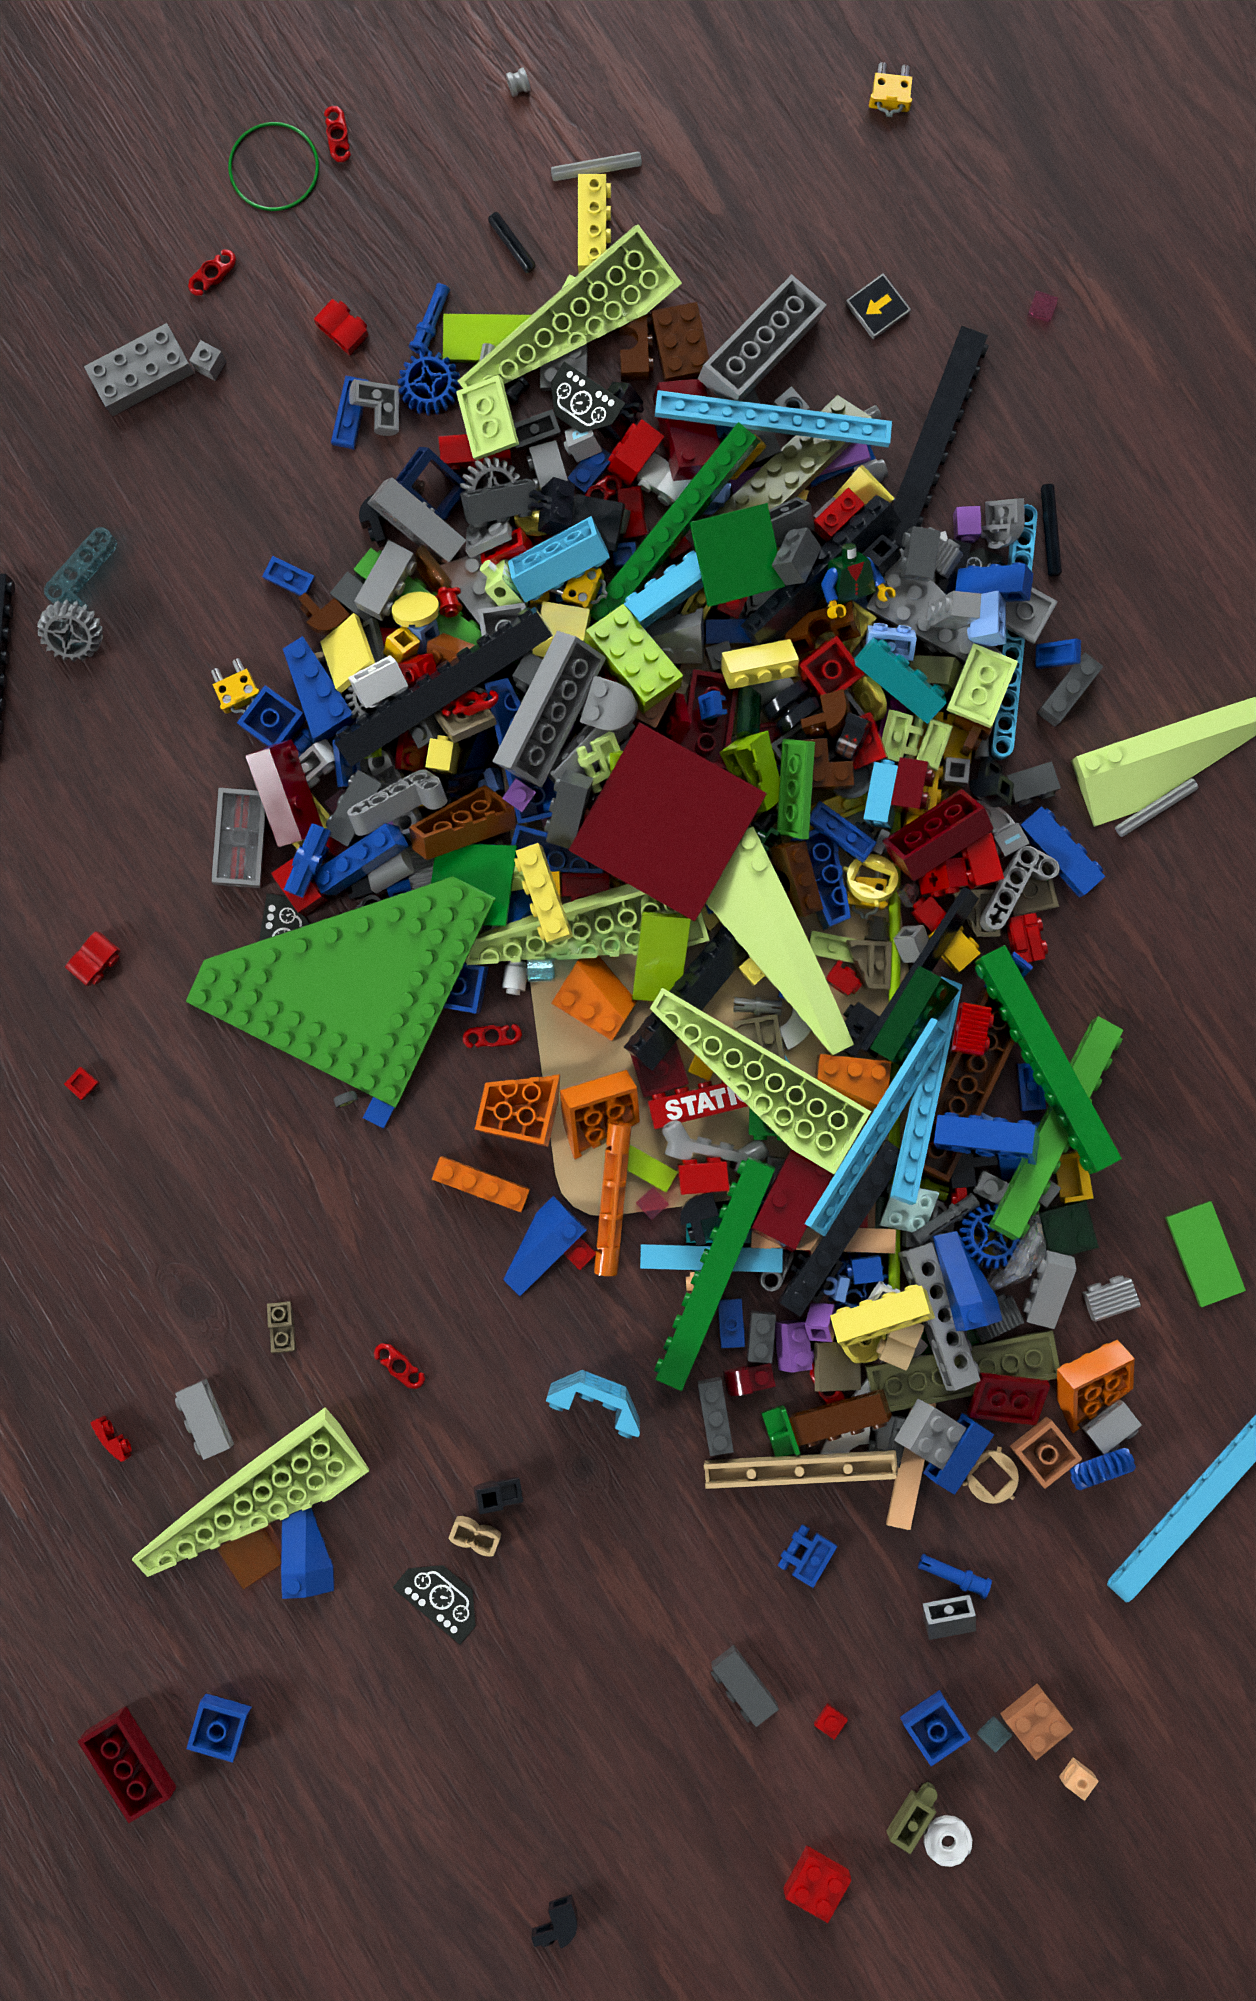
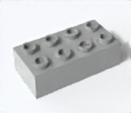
[84,323,194,416]

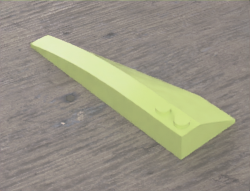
[458,225,682,389]
[1071,697,1256,827]
[706,827,854,1055]
[466,884,710,965]
[650,988,871,1174]
[132,1407,369,1577]

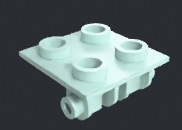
[879,1184,939,1232]

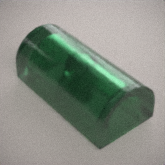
[736,686,761,738]

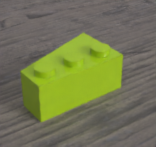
[719,731,780,814]

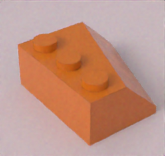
[551,956,637,1042]
[815,1054,891,1125]
[560,1070,640,1160]
[475,1074,560,1147]
[1057,1339,1135,1433]

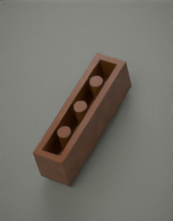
[789,1388,892,1447]

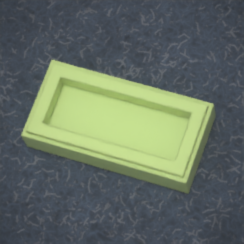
[916,719,953,771]

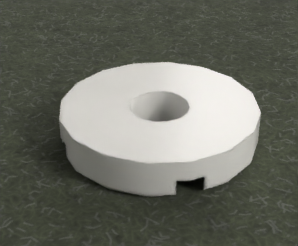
[923,1815,972,1867]

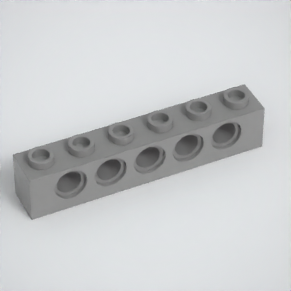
[898,1242,981,1391]

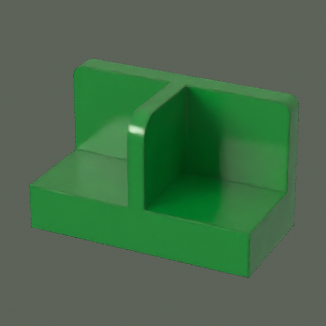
[761,1405,800,1456]

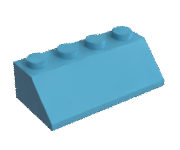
[508,516,610,603]
[624,550,703,629]

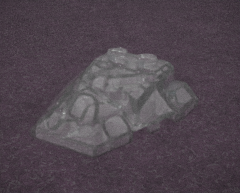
[986,1210,1046,1291]

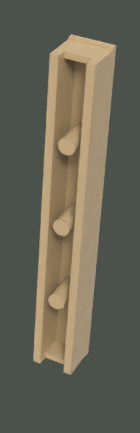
[704,1450,898,1489]

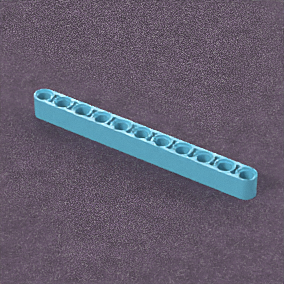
[989,504,1037,761]
[1107,1415,1256,1602]

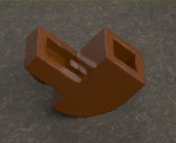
[298,593,350,635]
[800,689,851,739]
[952,715,993,757]

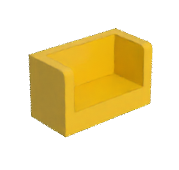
[1055,1151,1094,1203]

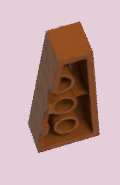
[409,785,516,860]

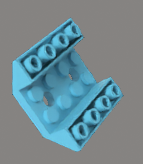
[546,1370,640,1439]

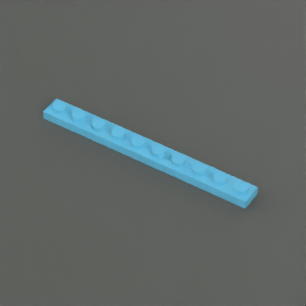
[654,390,892,447]
[890,976,962,1205]
[805,1018,951,1237]

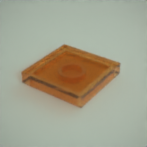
[416,545,452,593]
[217,1528,281,1589]

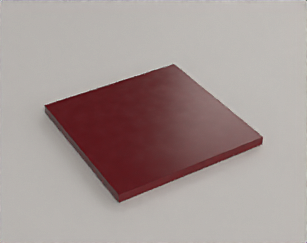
[569,722,767,921]

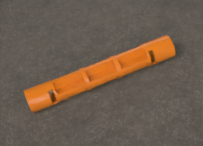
[594,1121,632,1276]

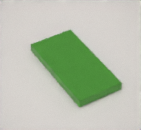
[777,739,815,839]
[1165,1201,1246,1307]

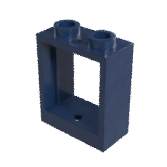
[395,447,466,521]

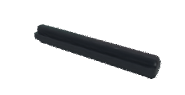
[1041,484,1062,576]

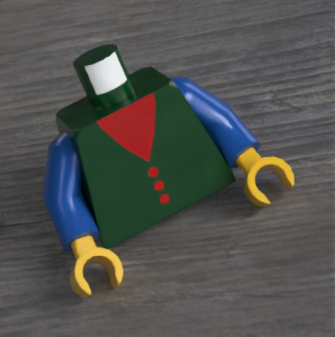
[821,543,896,619]

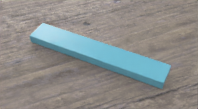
[640,1244,784,1273]

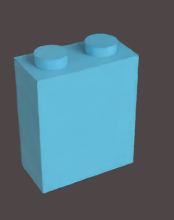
[863,760,898,829]

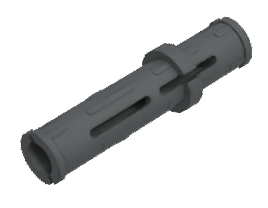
[912,1193,980,1246]

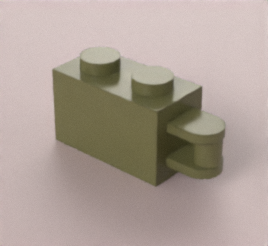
[908,655,964,695]
[886,1782,938,1854]

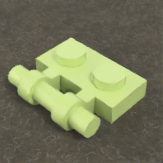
[882,710,924,762]
[576,731,621,793]

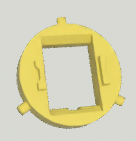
[843,854,898,907]

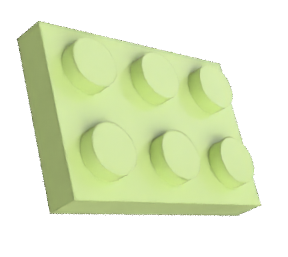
[456,375,519,460]
[946,643,1018,728]

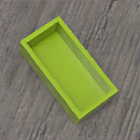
[584,604,683,714]

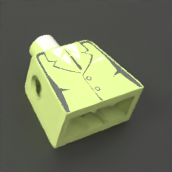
[480,559,528,607]

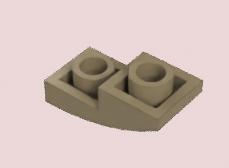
[267,1301,296,1354]

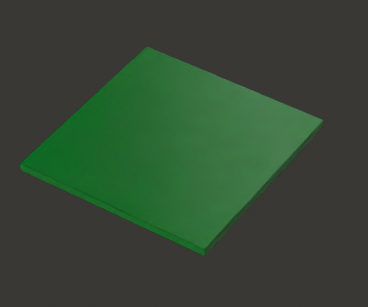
[689,503,785,607]
[431,844,518,927]

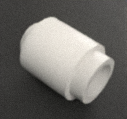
[502,961,528,995]

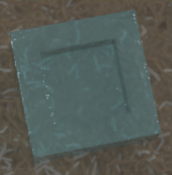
[977,1716,1012,1753]

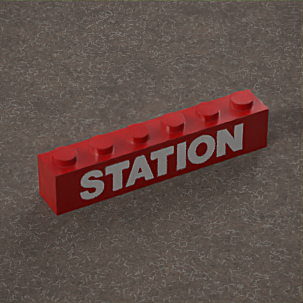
[648,1080,748,1129]

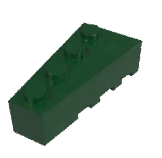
[870,966,960,1066]

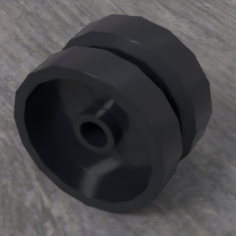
[762,679,822,737]

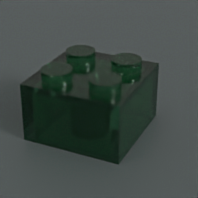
[1035,1200,1099,1256]

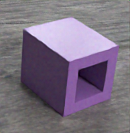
[953,506,981,544]
[502,778,536,812]
[805,1303,836,1342]

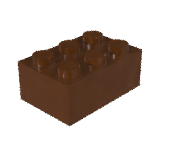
[651,302,709,382]

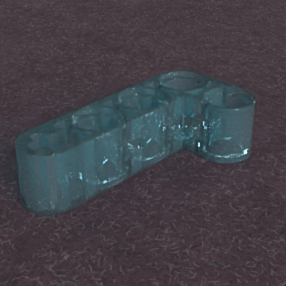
[44,527,117,612]
[527,958,555,984]

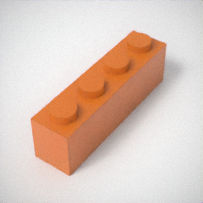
[432,1156,531,1212]

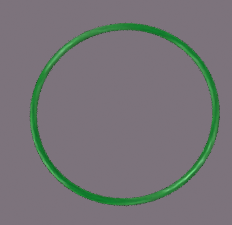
[228,122,319,211]

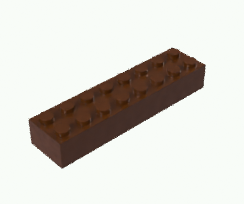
[923,989,1015,1182]

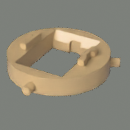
[962,1446,1019,1504]

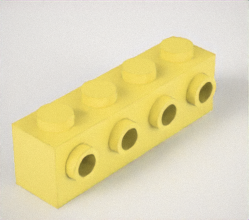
[578,174,611,273]
[514,843,573,945]
[830,1285,935,1347]

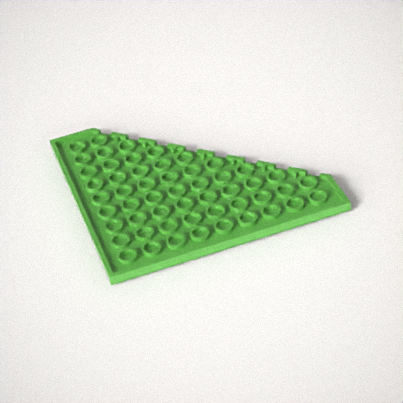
[186,876,496,1108]

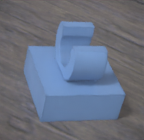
[477,767,505,794]
[821,1274,850,1303]

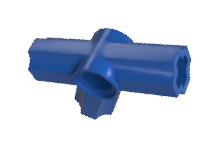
[284,823,332,898]

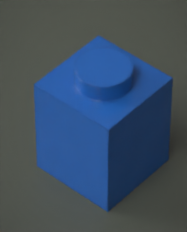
[846,1255,884,1284]

